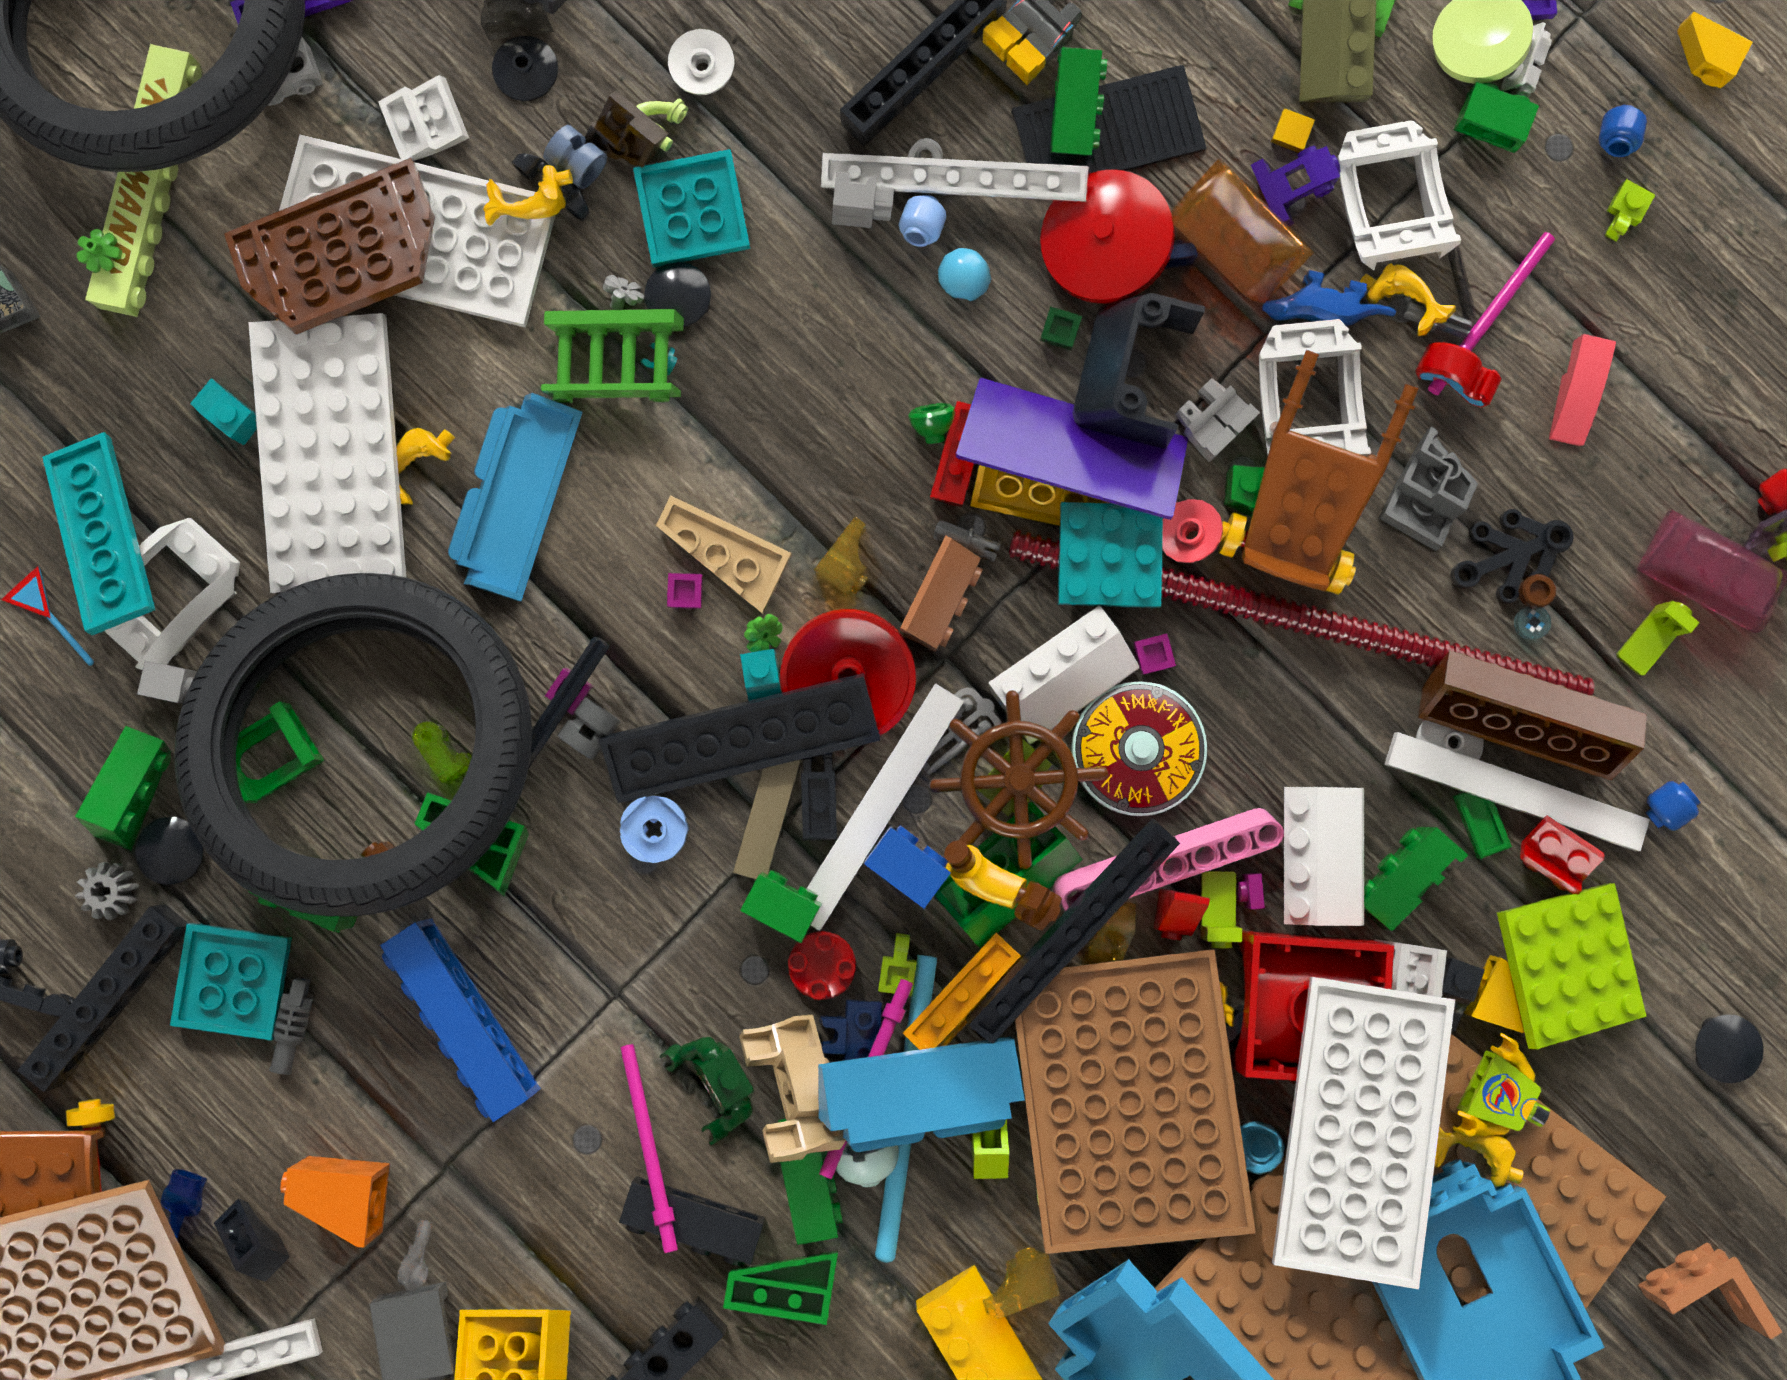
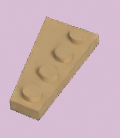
[656,495,792,614]

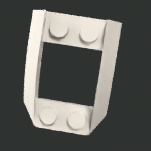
[1337,121,1461,270]
[1259,319,1371,457]
[105,518,240,670]

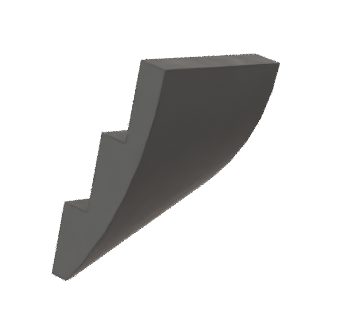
[1379,427,1478,551]

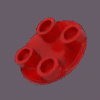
[788,931,856,1000]

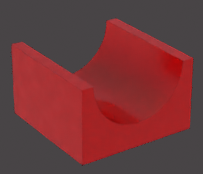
[1231,931,1394,1081]

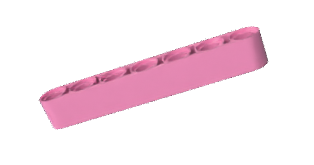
[1053,808,1284,911]

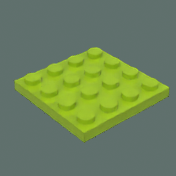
[1497,883,1647,1049]

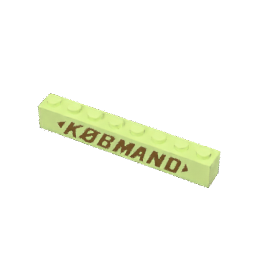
[85,44,202,317]

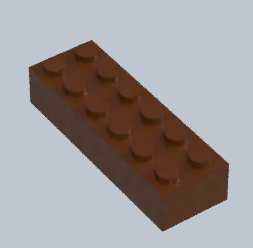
[1418,650,1647,781]

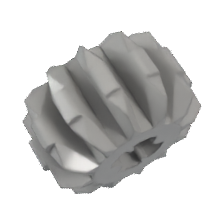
[75,862,139,920]

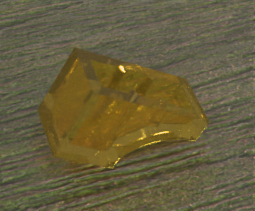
[814,516,868,598]
[1082,902,1136,965]
[982,1247,1060,1319]

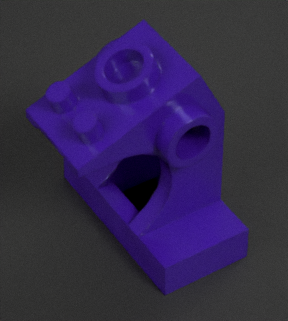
[1251,146,1341,230]

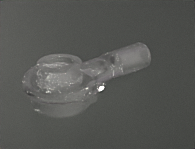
[398,1219,433,1291]

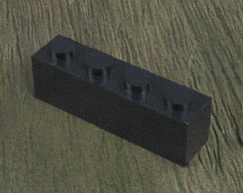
[619,1176,765,1266]

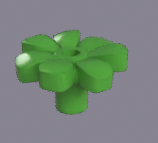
[77,229,122,273]
[744,614,783,652]

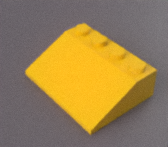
[454,1310,571,1380]

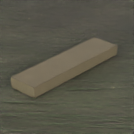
[733,759,802,879]

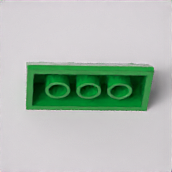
[935,801,1083,948]

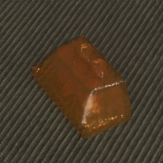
[1171,159,1314,303]

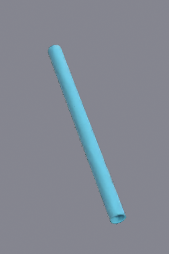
[875,955,937,1263]

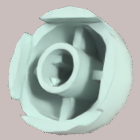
[836,1142,899,1187]

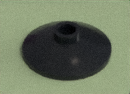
[492,36,558,101]

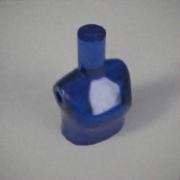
[161,1169,207,1238]

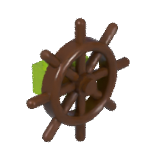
[929,690,1108,869]

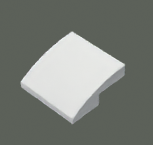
[378,75,469,161]
[1375,939,1447,997]

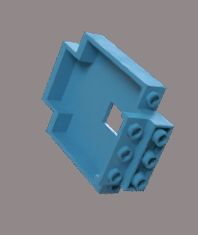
[1372,1159,1605,1380]
[1048,1259,1274,1380]

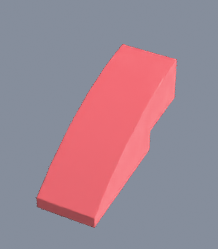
[1549,334,1616,446]

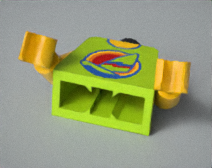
[1453,1033,1550,1137]

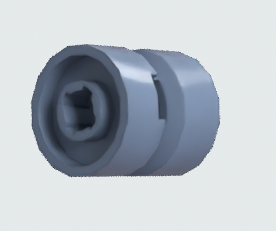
[543,125,607,189]

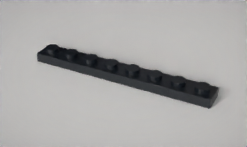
[965,818,1180,1043]

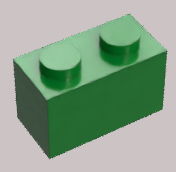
[1453,82,1539,153]
[740,870,822,943]

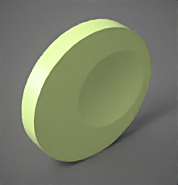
[1433,0,1533,84]

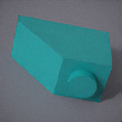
[190,378,257,445]
[740,649,782,701]

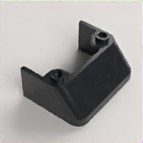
[1072,294,1205,449]

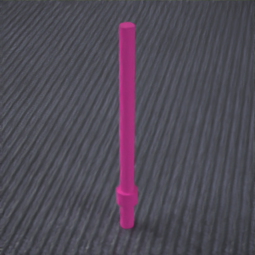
[1428,232,1555,395]
[819,979,913,1179]
[620,1044,678,1254]

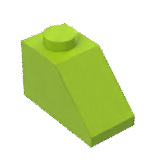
[972,1119,1009,1179]

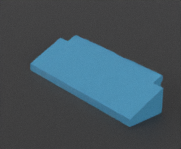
[448,393,582,601]
[818,1037,1025,1152]

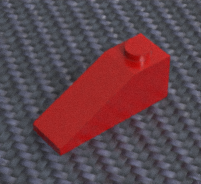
[1153,888,1210,941]

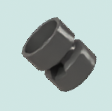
[557,697,621,760]

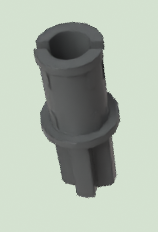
[1403,298,1472,338]
[933,521,1001,562]

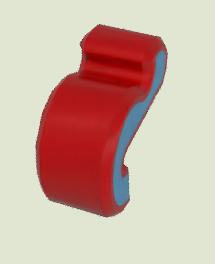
[1415,342,1502,407]

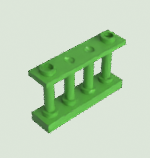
[541,309,684,403]

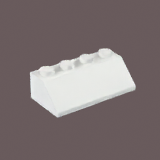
[989,605,1140,745]
[1284,787,1364,926]

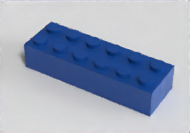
[864,825,951,909]
[380,918,541,1122]

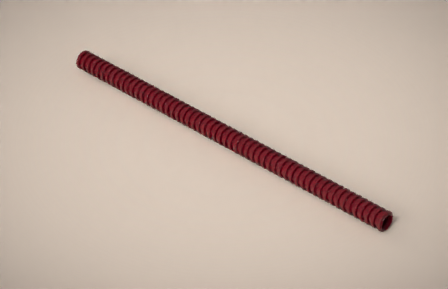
[1008,529,1594,696]

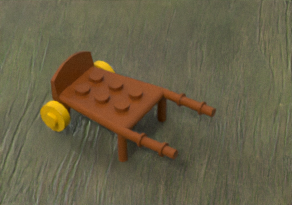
[1218,350,1419,595]
[0,1099,115,1217]

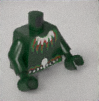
[660,1037,755,1145]

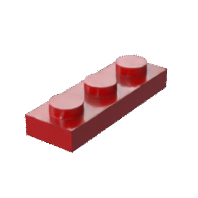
[930,401,974,507]

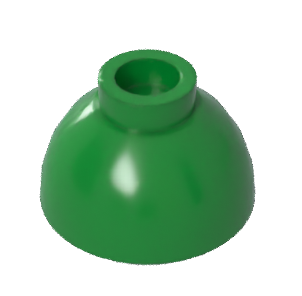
[908,403,955,444]

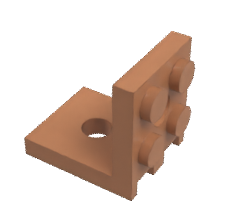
[1638,1243,1782,1339]

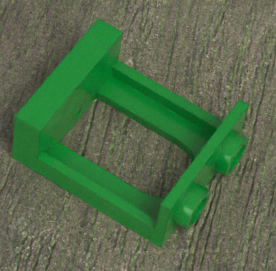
[236,701,324,803]

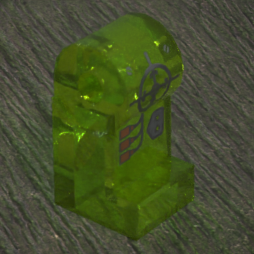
[412,721,472,784]

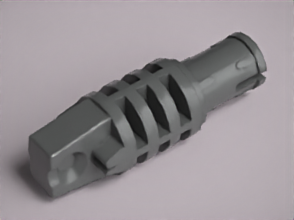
[269,977,313,1075]

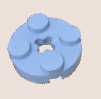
[620,795,689,863]

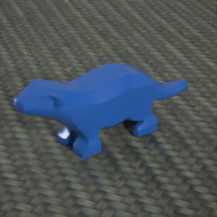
[1262,270,1396,327]

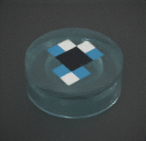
[1514,607,1551,640]

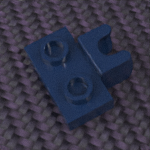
[819,1000,882,1061]

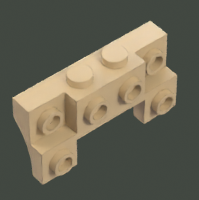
[739,1015,846,1163]

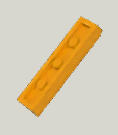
[903,933,1022,1050]

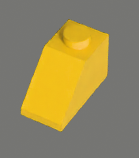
[1677,12,1753,89]

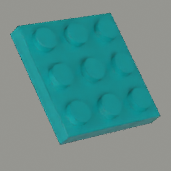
[633,149,751,268]
[1058,502,1163,608]
[170,923,292,1040]

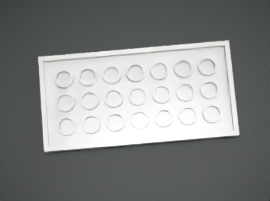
[279,135,556,328]
[248,313,406,593]
[1272,977,1455,1289]

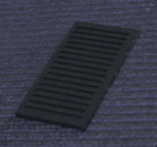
[1011,65,1207,174]

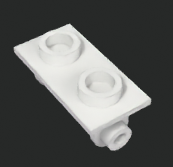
[1500,22,1552,97]

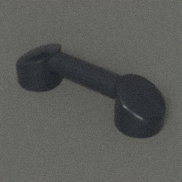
[511,153,590,222]

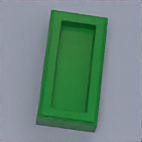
[1453,792,1512,859]

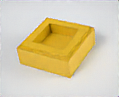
[1271,108,1315,153]

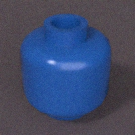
[1598,105,1647,157]
[1645,781,1701,831]

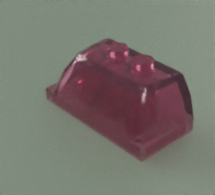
[1637,510,1787,633]

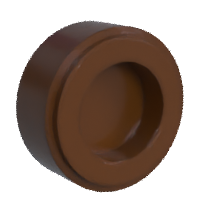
[1519,574,1556,609]

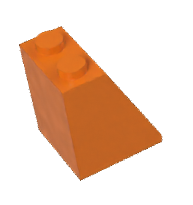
[280,1156,390,1248]

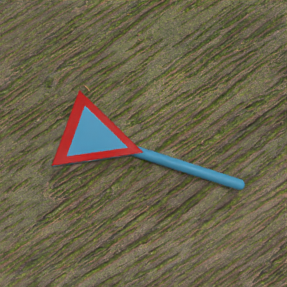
[1,566,94,666]

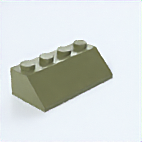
[1299,0,1376,102]

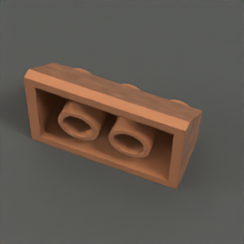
[900,536,983,652]

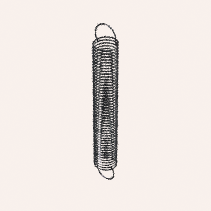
[1448,245,1477,328]

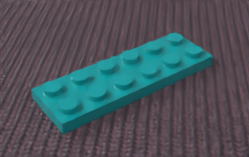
[42,432,155,636]

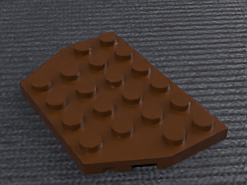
[224,158,435,335]

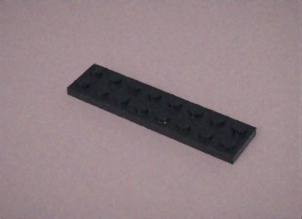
[599,673,880,803]

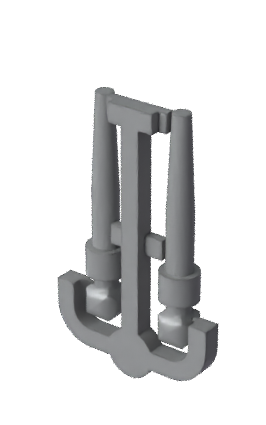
[923,688,1001,775]

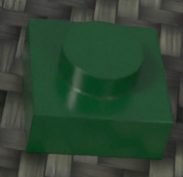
[1040,306,1082,351]

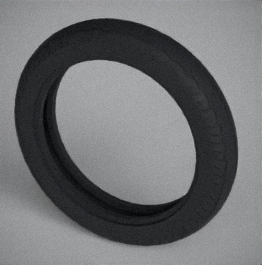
[0,0,305,172]
[174,573,532,917]

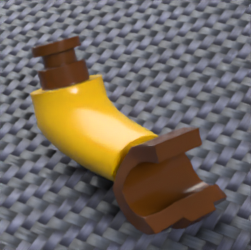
[944,840,1062,931]

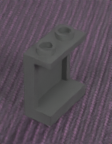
[369,1282,456,1380]

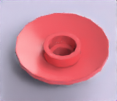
[1162,499,1223,563]

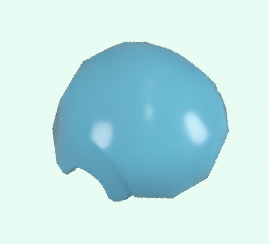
[938,248,991,301]
[1241,1121,1285,1175]

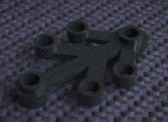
[1450,509,1574,604]

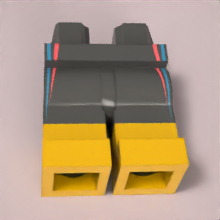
[983,0,1082,85]

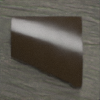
[585,90,669,168]

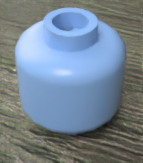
[899,195,946,247]

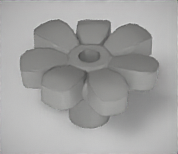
[603,275,644,310]

